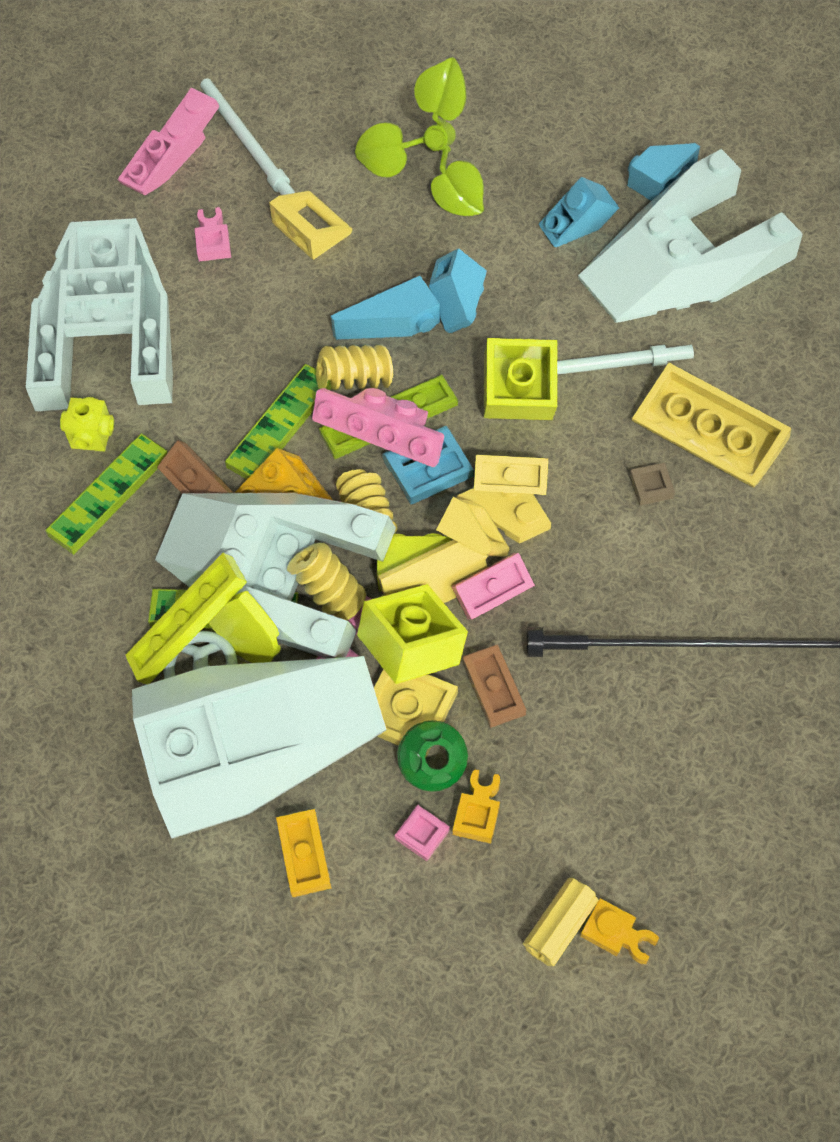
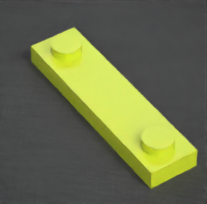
[125,553,247,685]

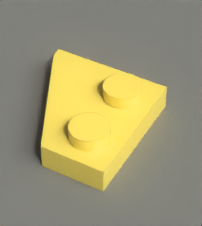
[457,488,551,543]

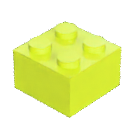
[484,338,557,420]
[357,584,468,684]

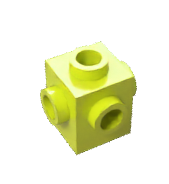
[60,397,114,452]

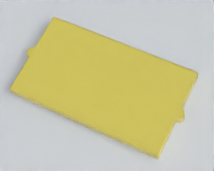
[378,540,488,603]

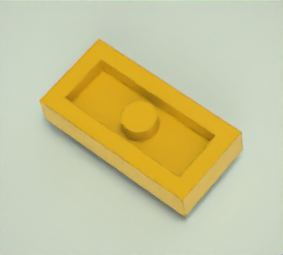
[276,809,332,898]

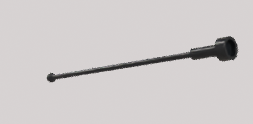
[527,627,840,657]

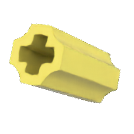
[523,878,599,967]

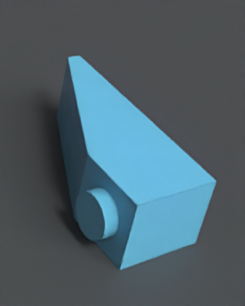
[331,276,440,340]

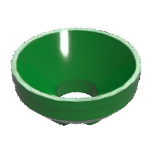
[397,720,468,792]

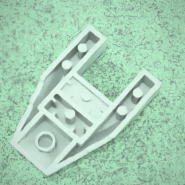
[578,149,803,323]
[26,218,173,411]
[155,493,396,659]

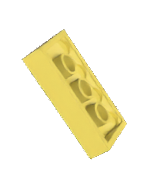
[632,363,791,488]

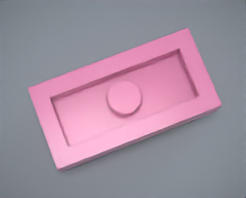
[451,553,535,620]

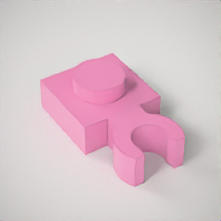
[195,207,231,262]

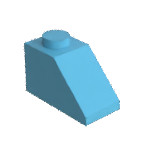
[627,143,700,201]

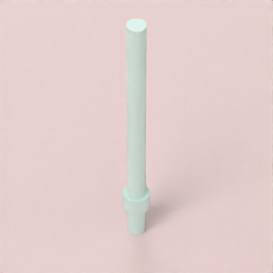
[200,78,295,195]
[557,345,694,375]

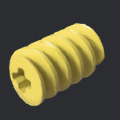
[316,345,393,390]
[336,469,397,534]
[287,543,366,620]

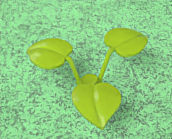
[355,57,484,216]

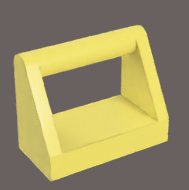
[269,191,352,260]
[474,455,548,495]
[436,497,509,557]

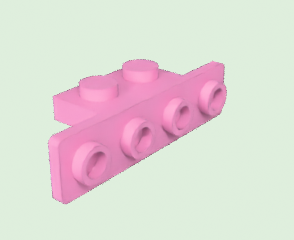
[312,388,444,467]

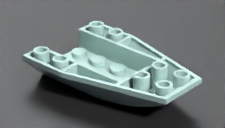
[132,656,387,838]

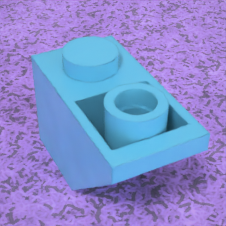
[539,177,619,247]
[429,248,487,333]

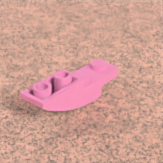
[118,88,219,195]

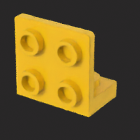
[235,448,333,500]

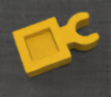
[453,769,500,844]
[580,898,659,964]

